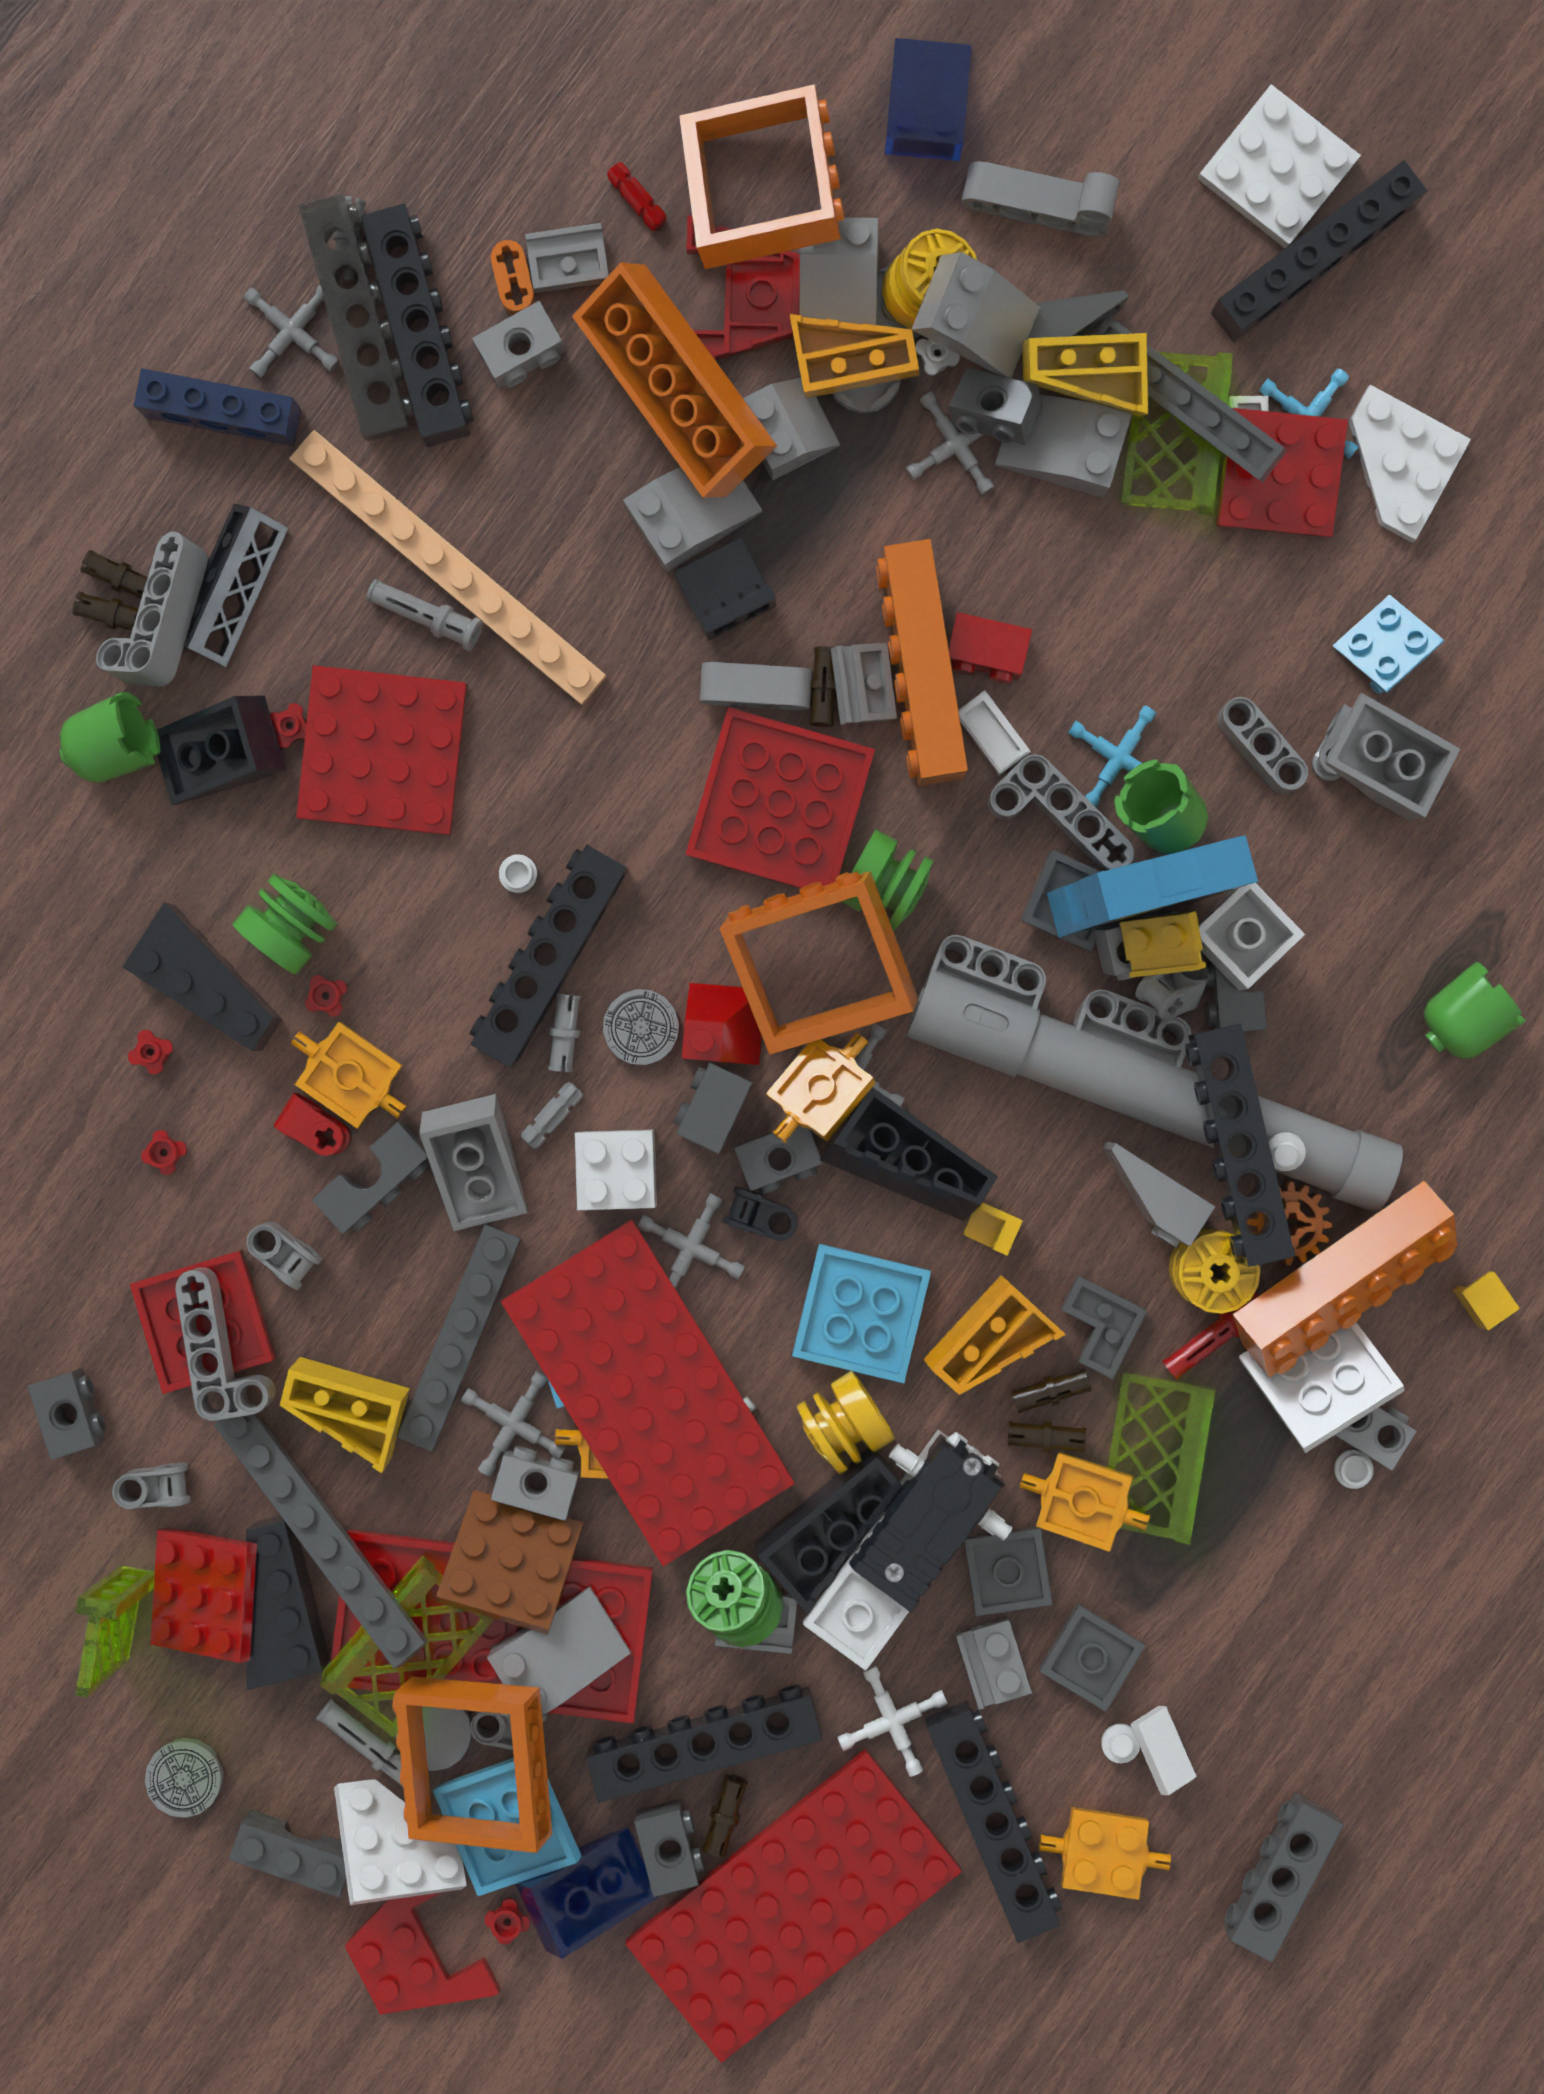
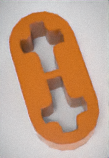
[491,240,535,315]

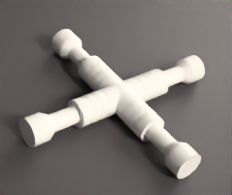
[838,1665,948,1776]

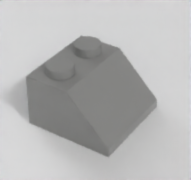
[743,378,840,481]

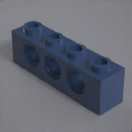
[134,368,301,446]

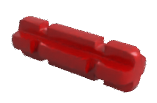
[607,162,667,231]

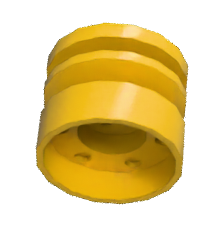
[882,229,977,329]
[1168,1228,1261,1314]
[797,1370,895,1475]

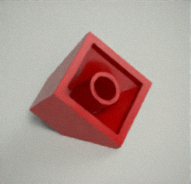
[681,983,766,1065]

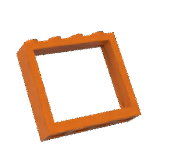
[679,84,845,269]
[719,871,918,1055]
[393,1676,553,1853]

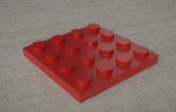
[296,665,467,836]
[685,707,875,889]

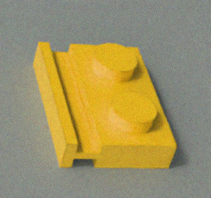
[1120,911,1206,978]

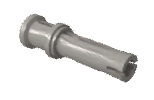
[366,579,483,652]

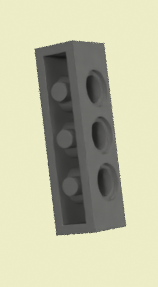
[1224,1792,1344,1962]

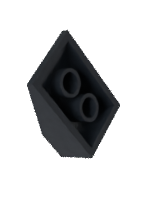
[157,696,286,805]

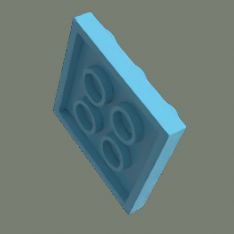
[792,1243,931,1383]
[432,1758,582,1896]

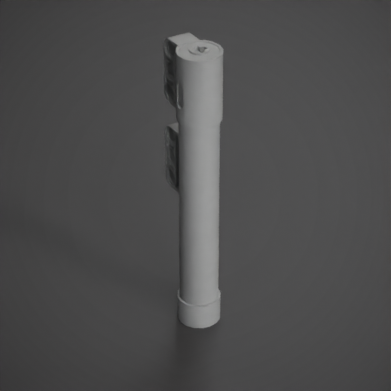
[905,935,1403,1213]

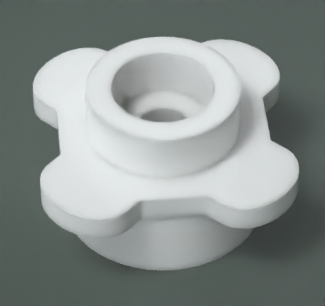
[915,339,960,376]

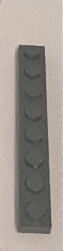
[214,1413,429,1669]

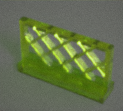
[1121,352,1233,516]
[1108,1372,1215,1544]
[320,1556,494,1737]
[75,1566,154,1698]

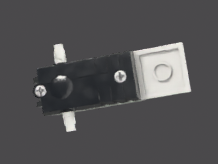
[803,1429,1012,1671]

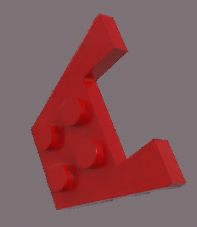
[686,215,800,361]
[344,1892,501,2015]

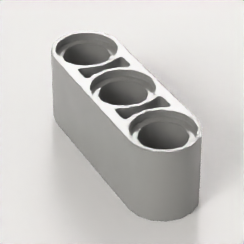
[699,662,813,711]
[1217,697,1308,794]

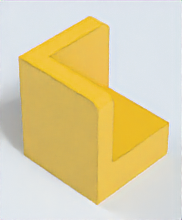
[963,1202,1023,1256]
[1452,1271,1520,1330]

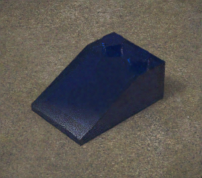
[884,38,971,161]
[516,1827,659,1959]

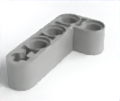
[961,161,1120,237]
[96,531,208,687]
[987,754,1134,871]
[176,1267,276,1421]

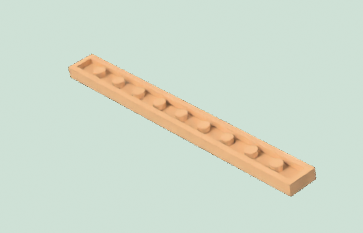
[289,430,607,706]

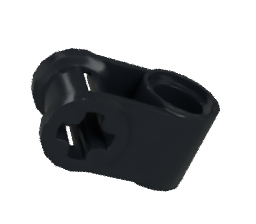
[722,1186,799,1241]

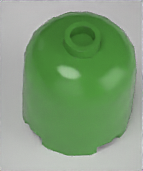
[60,691,161,783]
[1115,760,1209,854]
[1424,962,1526,1059]

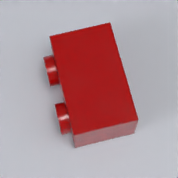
[948,612,1032,684]

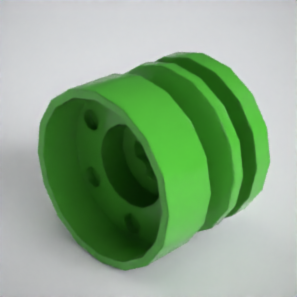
[841,829,934,932]
[232,873,338,975]
[686,1550,784,1647]

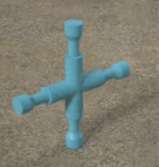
[1259,368,1359,459]
[1068,705,1157,807]

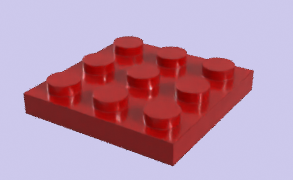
[1216,408,1348,537]
[129,1249,276,1394]
[150,1527,257,1663]

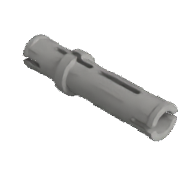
[316,1699,404,1788]

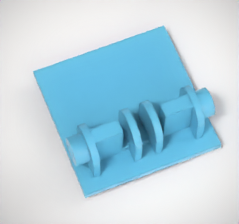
[1333,595,1444,694]

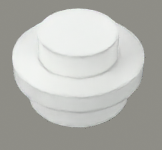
[499,855,538,893]
[1269,1132,1306,1171]
[1334,1450,1373,1489]
[1101,1723,1140,1763]

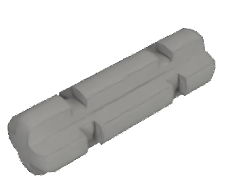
[521,1082,584,1149]

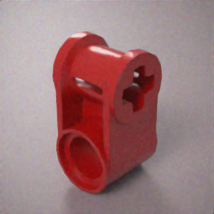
[273,1092,351,1156]

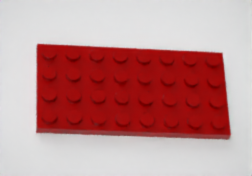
[500,1220,795,1566]
[328,1529,653,1724]
[625,1748,962,2063]

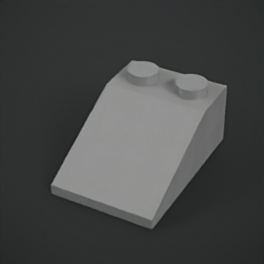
[800,218,879,325]
[911,252,1040,378]
[995,395,1132,498]
[623,467,763,573]
[1324,693,1460,820]
[419,1094,528,1231]
[1102,1141,1215,1247]
[487,1586,631,1716]

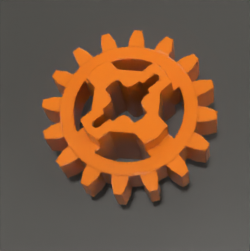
[1246,1181,1332,1265]

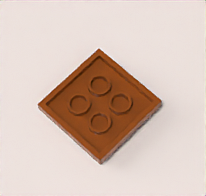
[436,1490,584,1634]

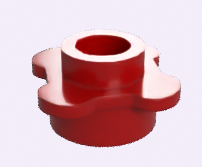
[270,703,307,748]
[305,975,347,1017]
[128,1030,173,1074]
[141,1130,187,1175]
[484,1898,530,1945]

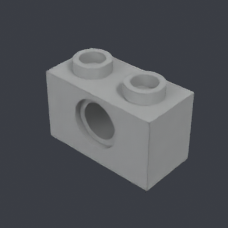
[472,301,565,389]
[491,1446,581,1521]

